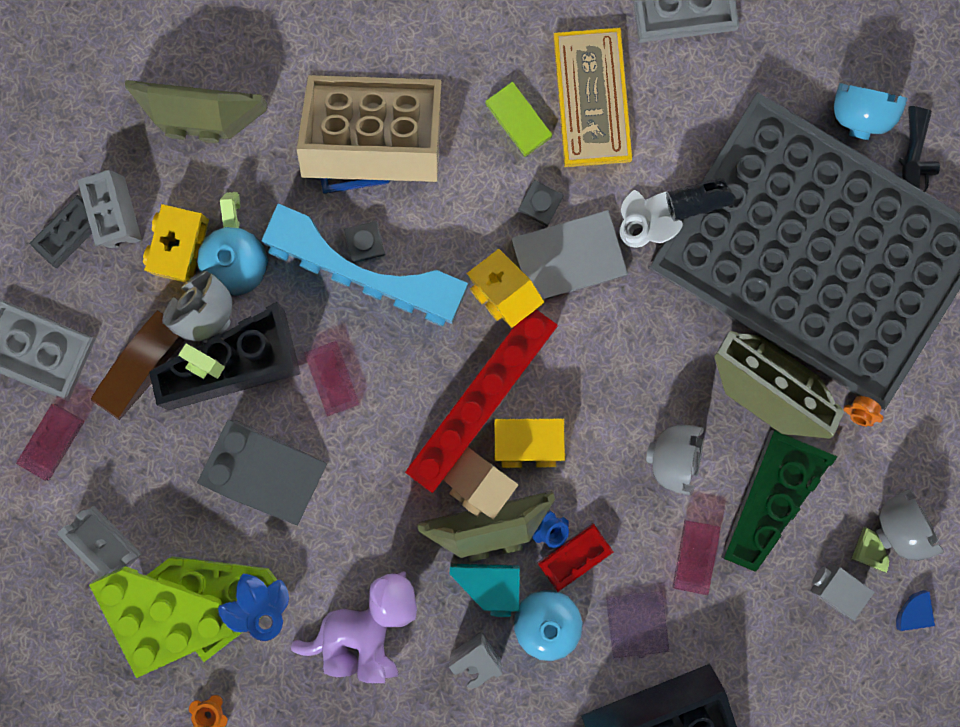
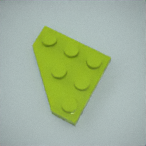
[146,556,277,662]
[89,566,234,678]

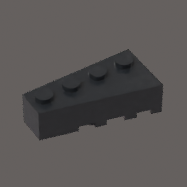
[149,302,301,410]

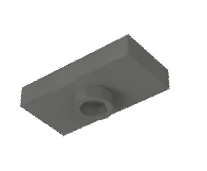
[29,195,92,268]

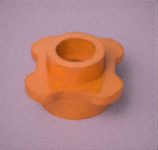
[843,396,884,427]
[189,695,228,727]

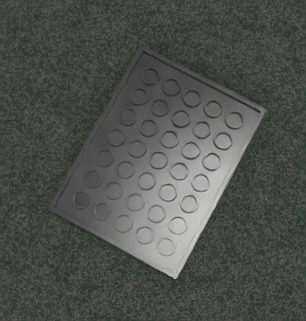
[648,92,960,410]

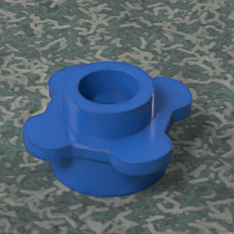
[533,511,569,549]

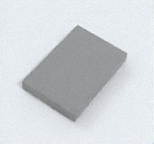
[633,0,739,43]
[511,210,628,300]
[0,299,96,401]

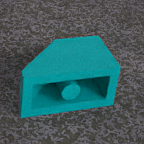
[450,563,520,617]

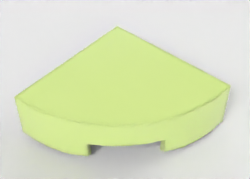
[220,192,240,228]
[852,527,889,573]

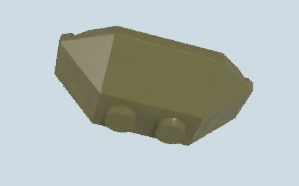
[125,80,268,143]
[714,331,844,439]
[417,491,555,561]

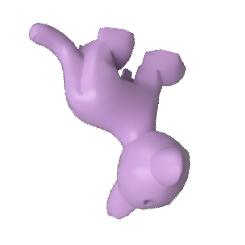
[291,571,417,683]

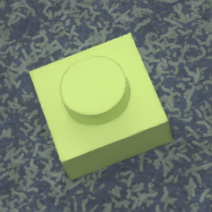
[178,343,225,379]

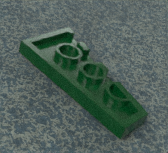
[721,430,838,572]

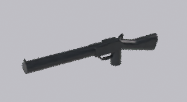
[898,106,940,192]

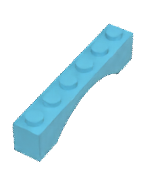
[262,204,468,326]

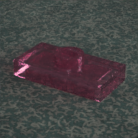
[304,341,360,417]
[16,404,85,481]
[672,519,721,595]

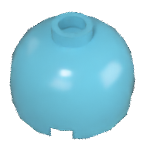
[834,83,908,140]
[197,227,268,296]
[514,590,583,661]

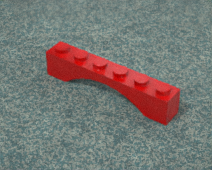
[405,309,558,493]

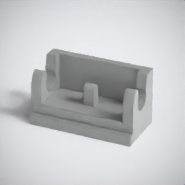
[78,170,142,248]
[57,506,142,577]
[449,631,503,688]

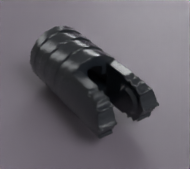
[666,178,736,221]

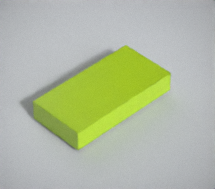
[485,81,552,157]

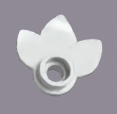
[620,190,683,248]

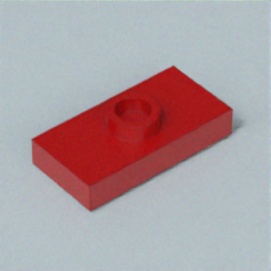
[537,523,614,592]

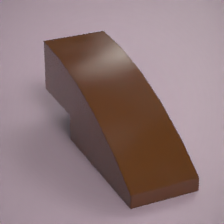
[91,310,185,420]

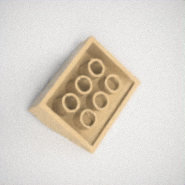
[297,75,441,182]

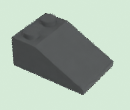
[197,419,328,526]

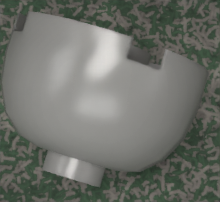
[162,271,233,341]
[646,425,704,495]
[876,489,944,561]

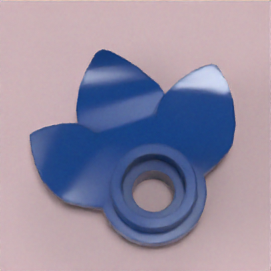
[218,574,289,641]

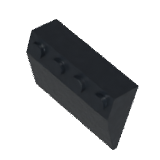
[581,664,737,727]

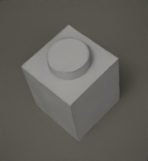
[811,564,875,621]

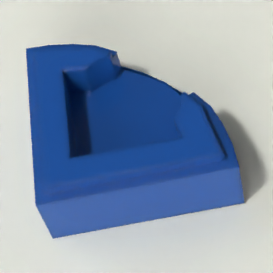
[896,590,935,631]

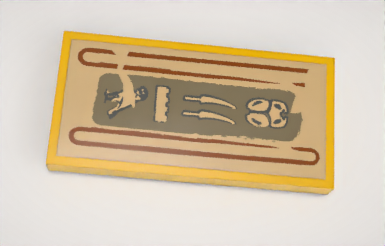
[553,28,632,167]

